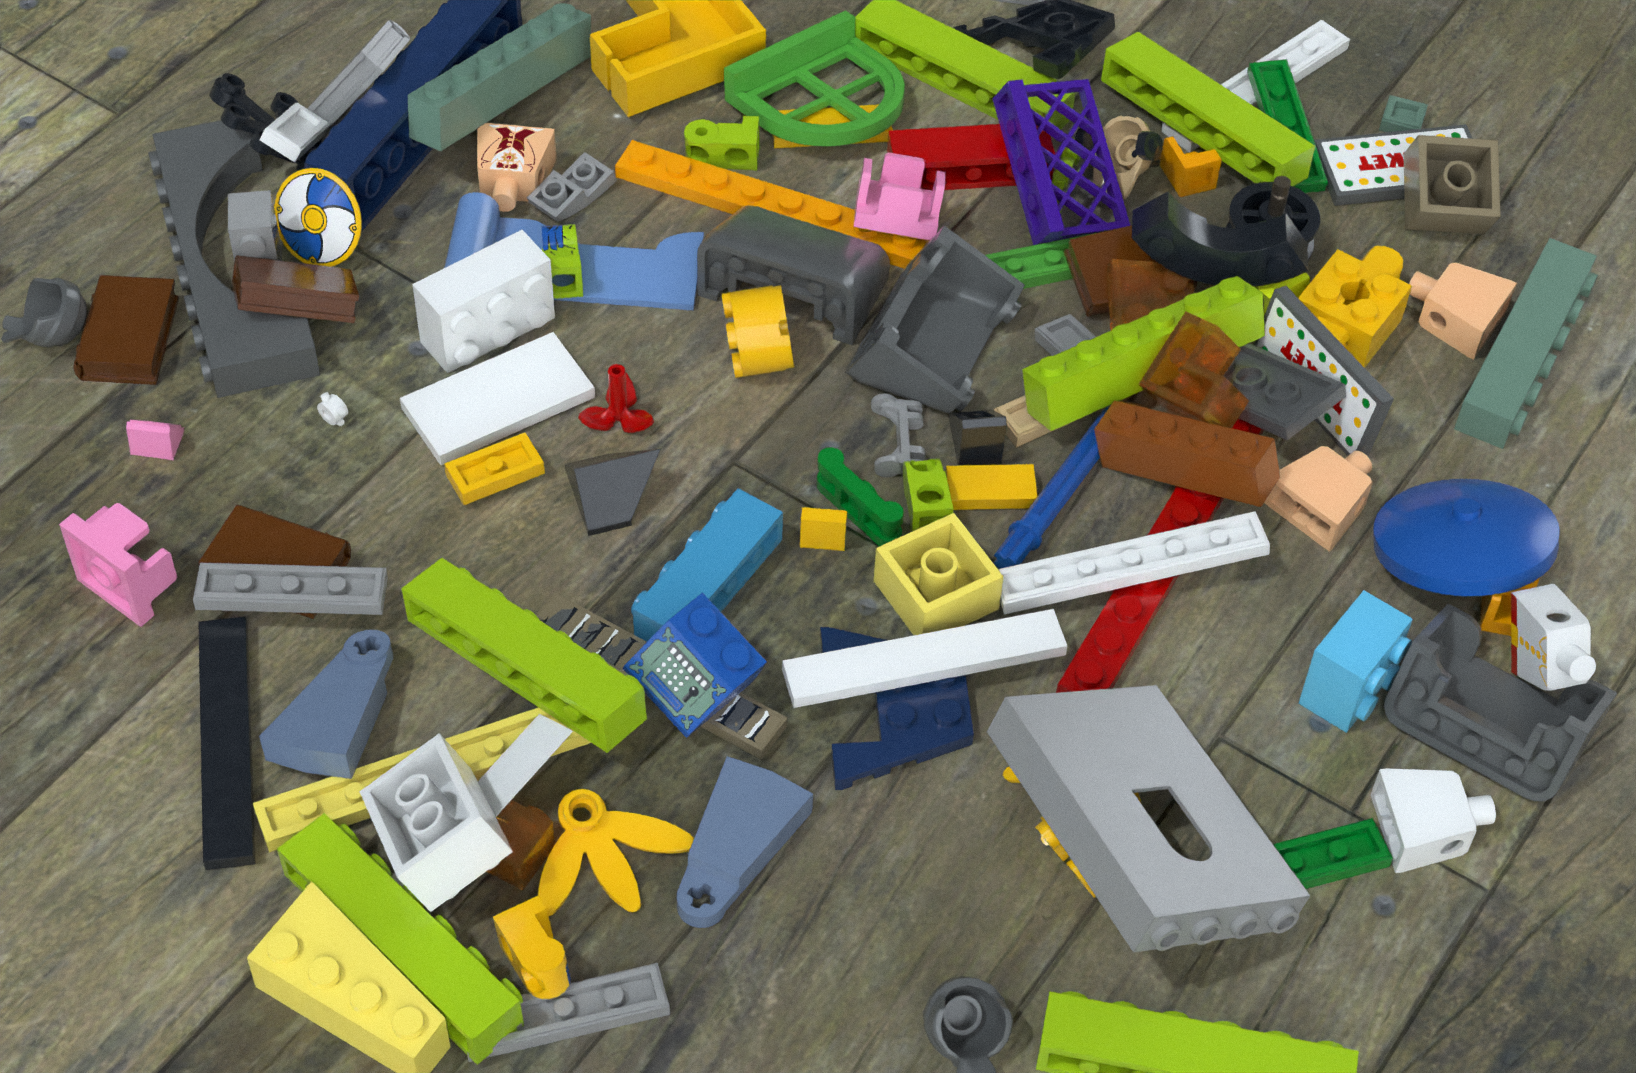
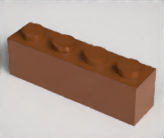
[1094,400,1280,507]

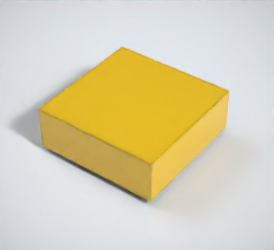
[800,507,847,551]

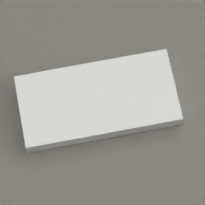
[400,332,595,466]

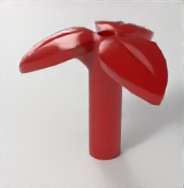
[578,364,654,433]

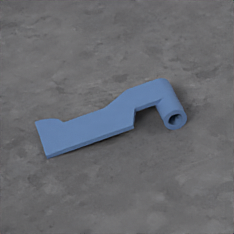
[444,192,704,310]

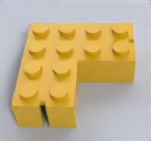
[590,0,766,117]

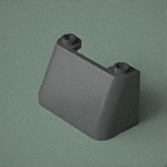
[697,205,890,345]
[845,226,1025,413]
[1384,604,1617,802]

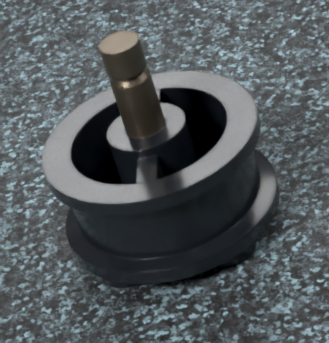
[1226,176,1320,262]

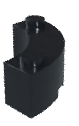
[1132,191,1309,286]

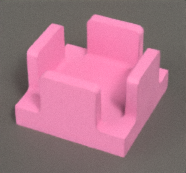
[853,152,945,240]
[59,503,177,627]

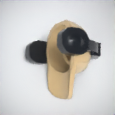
[1075,115,1163,201]

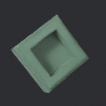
[1379,95,1428,132]

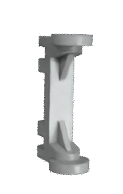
[871,393,926,477]

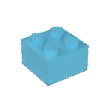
[1298,590,1413,733]

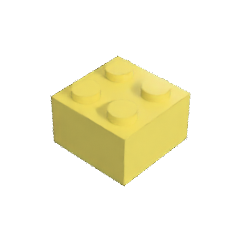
[874,513,1003,635]

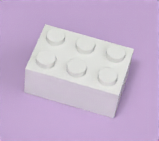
[412,230,555,373]
[360,733,513,912]

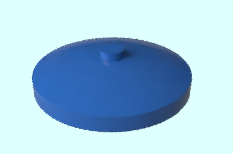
[1373,479,1560,596]

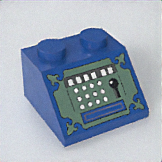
[623,592,767,738]

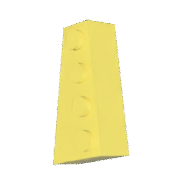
[247,881,451,1073]

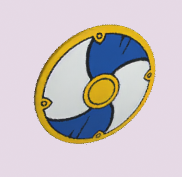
[274,168,362,267]

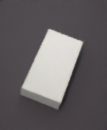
[260,103,330,162]

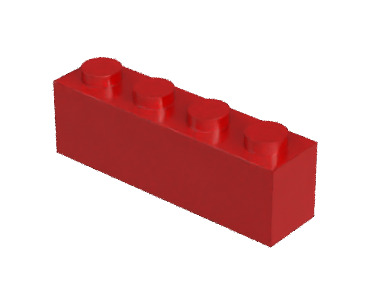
[887,124,1055,191]

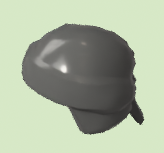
[1,278,87,347]
[923,976,1013,1073]

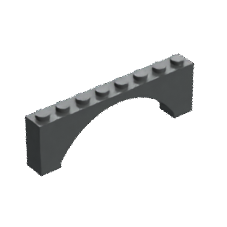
[148,115,320,398]

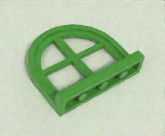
[724,10,905,146]

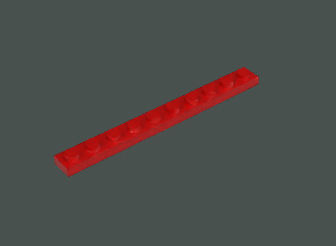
[1056,411,1264,693]

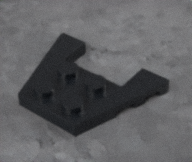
[953,0,1115,80]

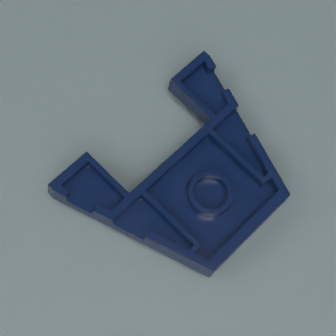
[820,627,974,790]

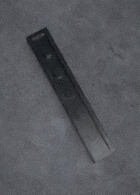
[198,616,256,870]

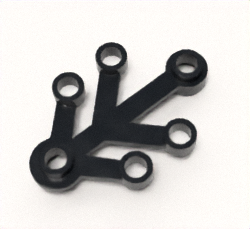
[209,73,322,171]

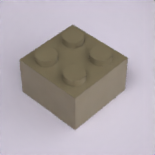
[1403,135,1501,234]

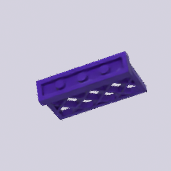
[993,79,1130,245]

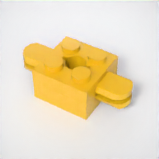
[1298,246,1412,368]

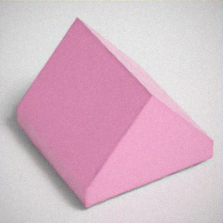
[126,420,184,460]

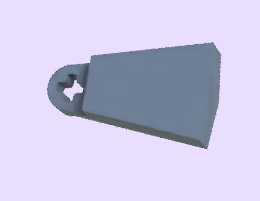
[259,630,394,779]
[677,756,813,928]

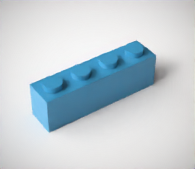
[631,488,783,642]

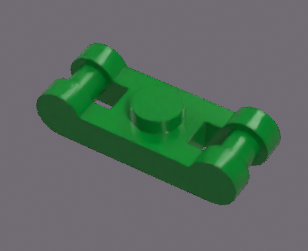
[816,447,904,547]

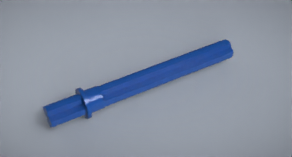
[994,404,1112,569]

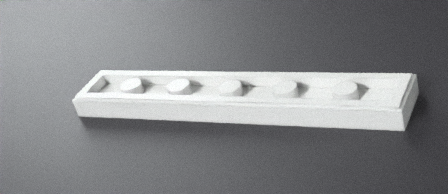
[1161,20,1350,152]
[998,511,1270,615]
[782,609,1067,708]

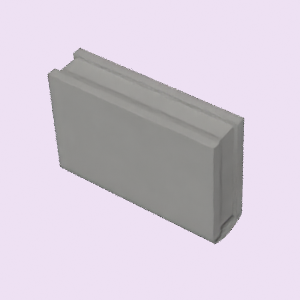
[307,20,410,129]

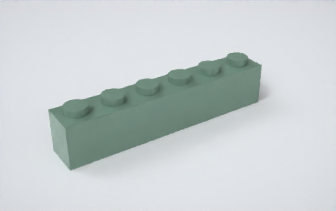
[407,3,591,151]
[1454,238,1598,449]

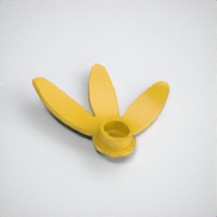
[537,789,694,916]

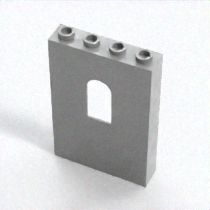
[987,685,1310,953]

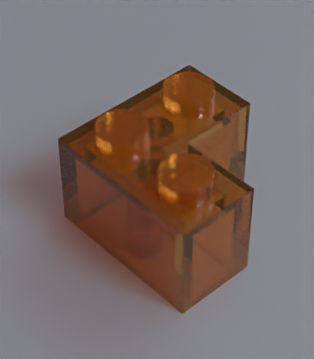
[1138,311,1249,428]

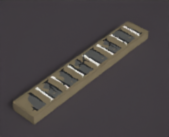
[535,592,788,760]

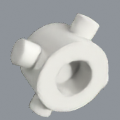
[317,392,348,426]

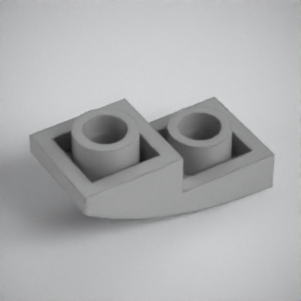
[527,152,617,222]

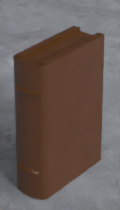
[1064,225,1198,317]
[232,255,359,323]
[73,275,179,385]
[198,504,351,619]

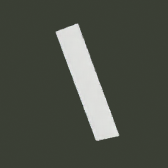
[392,714,573,887]

